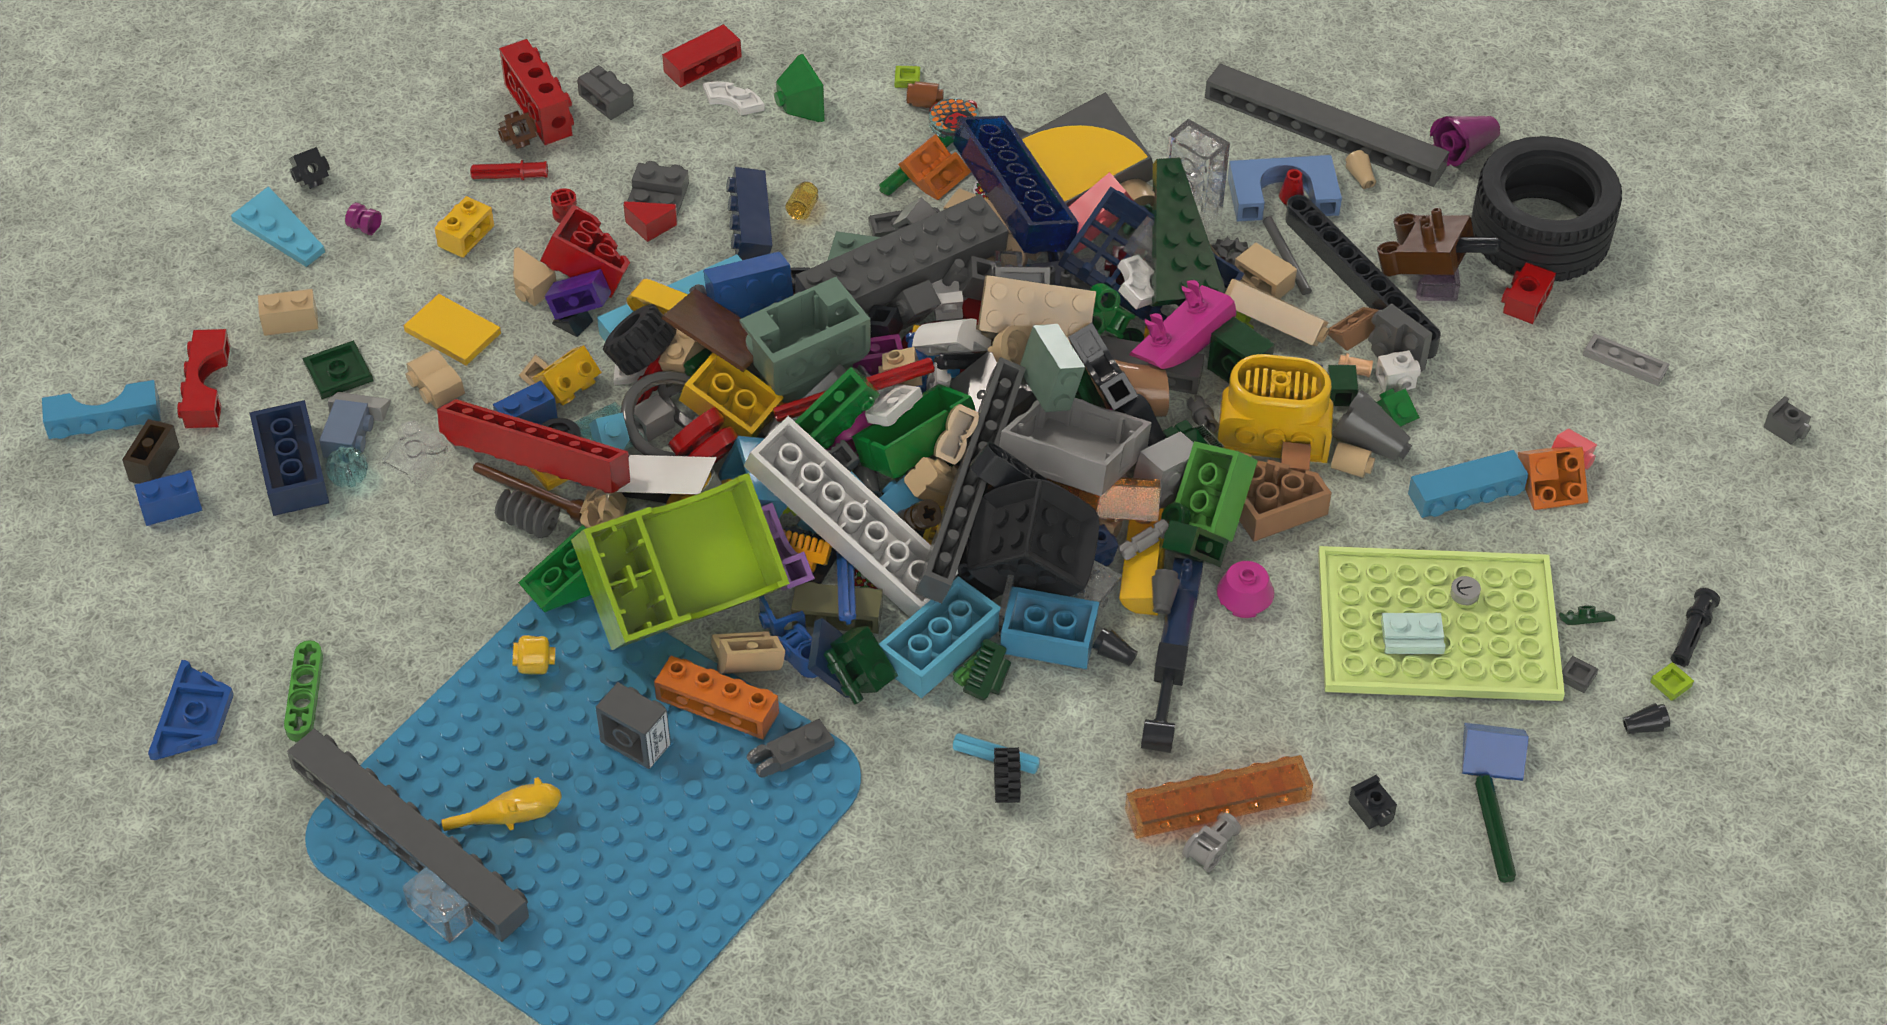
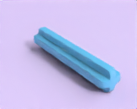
[953,733,1040,774]

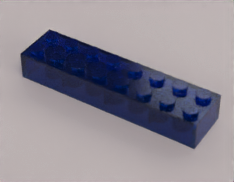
[953,116,1079,254]

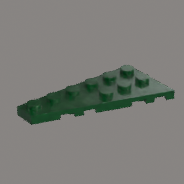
[1152,157,1226,306]

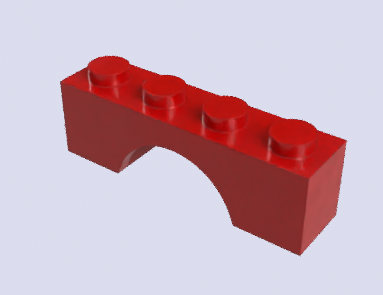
[177,329,231,428]

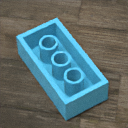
[879,576,1002,699]

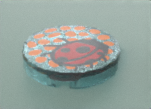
[929,99,979,139]

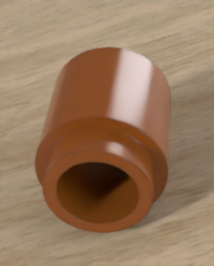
[906,81,944,108]

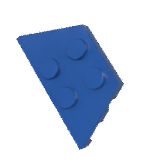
[148,660,234,760]

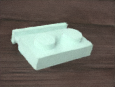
[1381,613,1445,654]

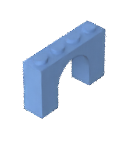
[1228,155,1342,222]

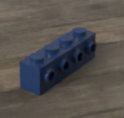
[726,167,773,260]

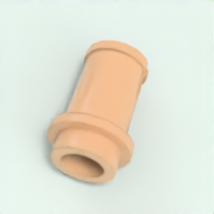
[1338,353,1373,377]

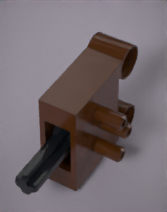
[1377,208,1501,276]

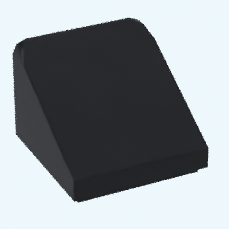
[552,311,594,337]

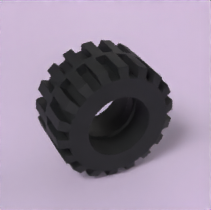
[603,304,676,375]

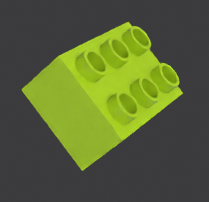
[571,473,790,650]

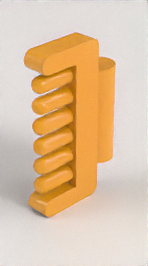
[783,529,832,572]

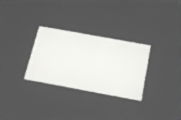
[617,455,717,495]

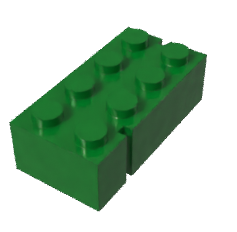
[852,384,976,479]

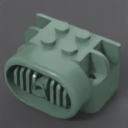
[740,277,871,403]

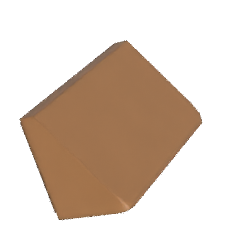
[1328,307,1378,351]

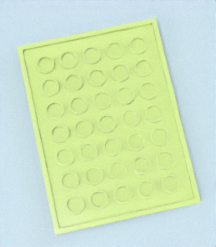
[1318,546,1565,701]

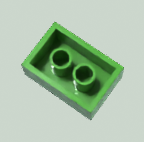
[1175,441,1258,542]

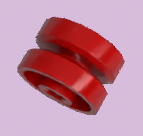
[668,407,739,464]

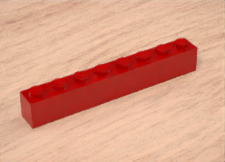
[437,399,630,493]

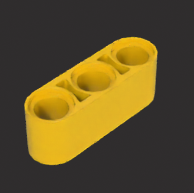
[626,279,688,315]

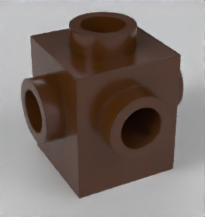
[498,111,537,149]

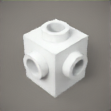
[1375,350,1421,392]

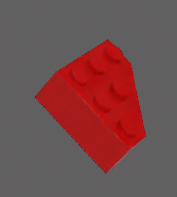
[540,205,630,298]

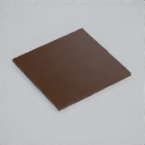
[661,288,754,372]

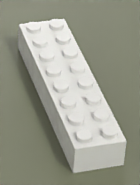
[744,416,958,617]

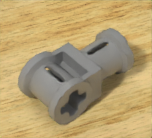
[1182,812,1242,872]

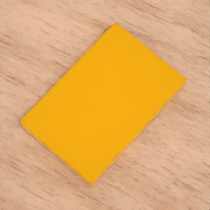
[403,294,501,366]

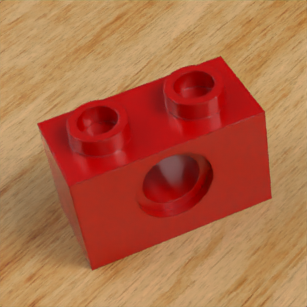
[1501,263,1556,324]

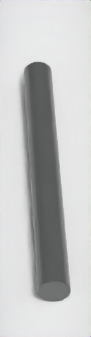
[1263,216,1312,295]

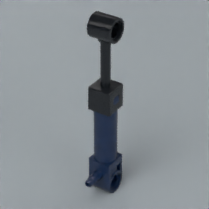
[1141,557,1203,753]

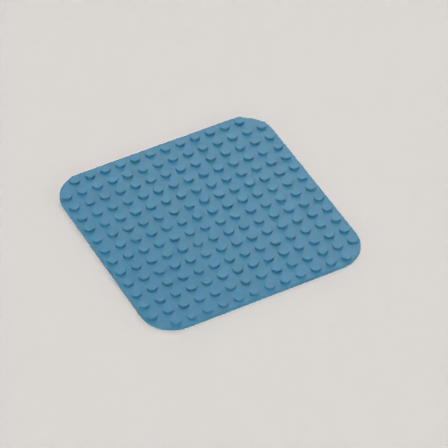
[305,595,861,1025]

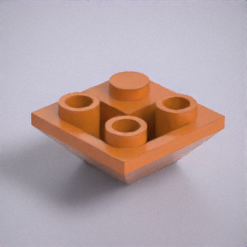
[1518,447,1588,510]

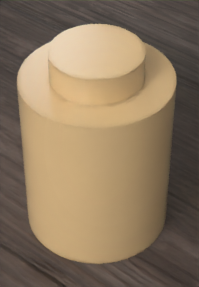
[1331,442,1376,478]

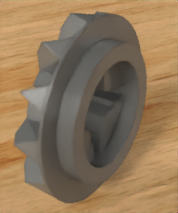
[1211,236,1248,266]

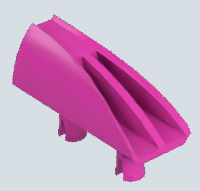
[1129,280,1236,369]

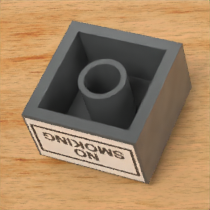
[596,682,671,769]

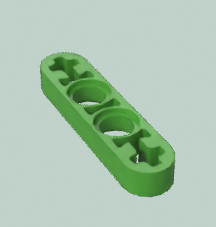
[284,640,323,742]

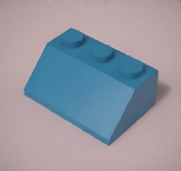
[1001,587,1099,669]

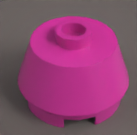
[1217,561,1275,618]

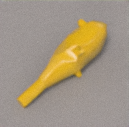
[442,777,562,831]

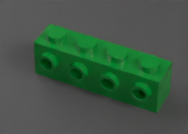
[795,367,880,450]

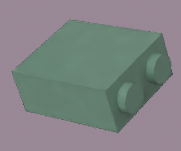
[1020,324,1085,412]

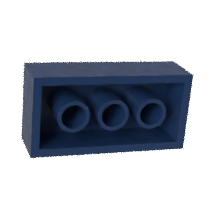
[249,400,329,516]

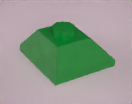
[774,54,825,122]

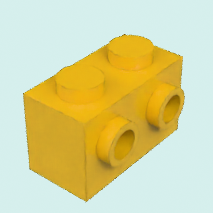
[435,196,494,258]
[532,345,602,406]

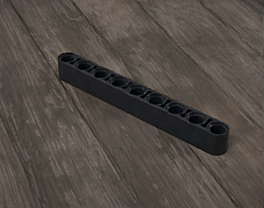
[1285,195,1441,359]

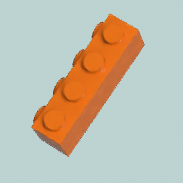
[654,655,779,740]

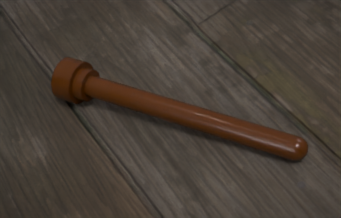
[473,462,584,523]

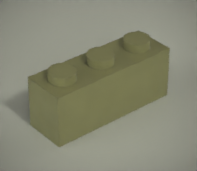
[791,582,883,634]

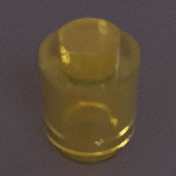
[785,182,819,220]

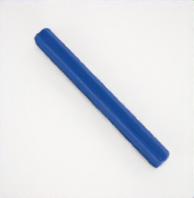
[836,552,856,625]

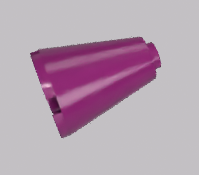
[1430,116,1500,167]

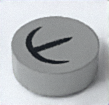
[1450,576,1481,605]

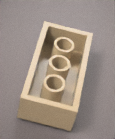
[977,275,1096,344]

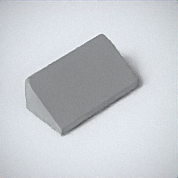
[328,392,391,422]

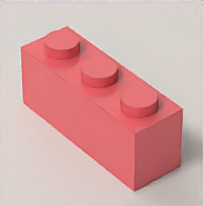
[1049,172,1134,253]

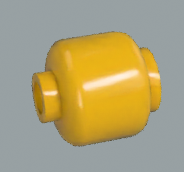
[512,635,555,675]

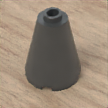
[1332,390,1412,461]

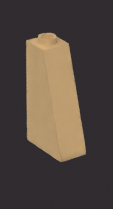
[1225,279,1329,346]

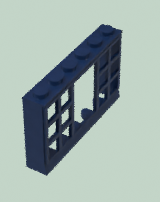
[1058,186,1245,321]

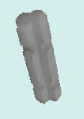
[1118,519,1169,560]

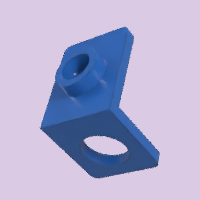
[758,595,806,637]

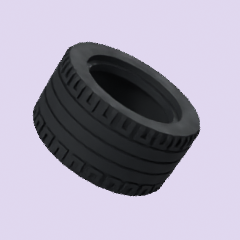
[1471,136,1622,282]

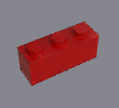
[662,24,742,88]

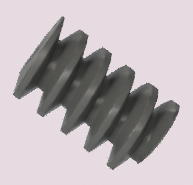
[494,489,560,538]

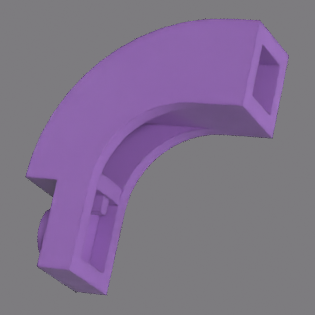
[762,503,815,591]

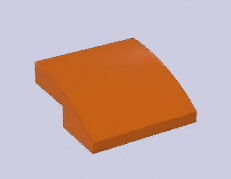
[898,134,971,200]

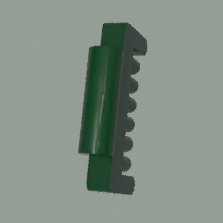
[963,639,1011,701]

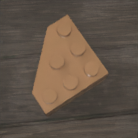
[1239,452,1332,542]

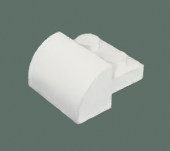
[912,318,991,356]

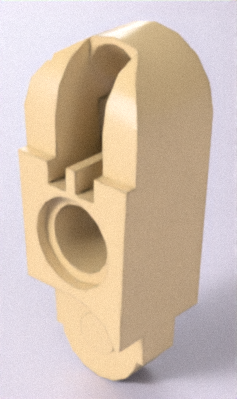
[580,488,627,528]

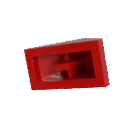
[623,201,678,242]

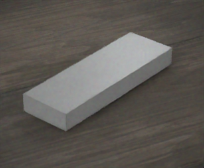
[1582,333,1670,386]

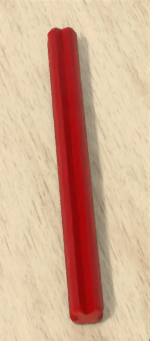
[773,358,935,422]

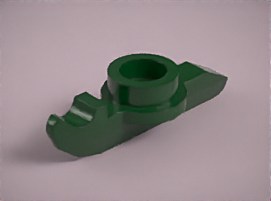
[1559,605,1615,625]

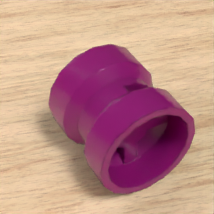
[345,202,382,236]

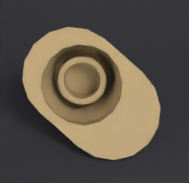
[988,325,1032,365]

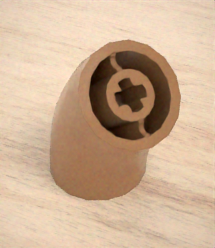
[1089,359,1169,417]

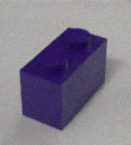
[544,269,611,320]

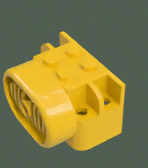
[1217,354,1334,463]

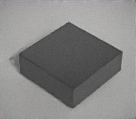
[1562,655,1599,693]

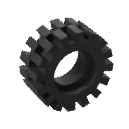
[994,747,1021,803]

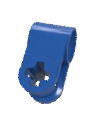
[778,623,818,678]

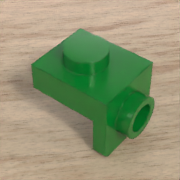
[1377,388,1420,427]

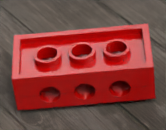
[499,39,574,145]

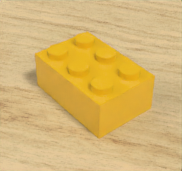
[679,353,784,437]

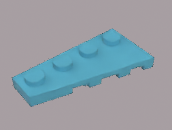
[231,186,325,267]

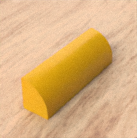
[1119,508,1166,616]

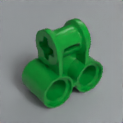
[1090,283,1136,339]

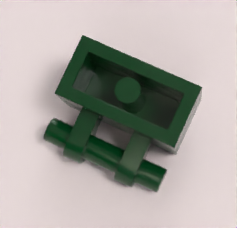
[823,626,898,705]

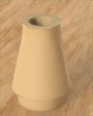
[1345,150,1376,189]

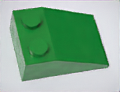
[518,525,591,612]

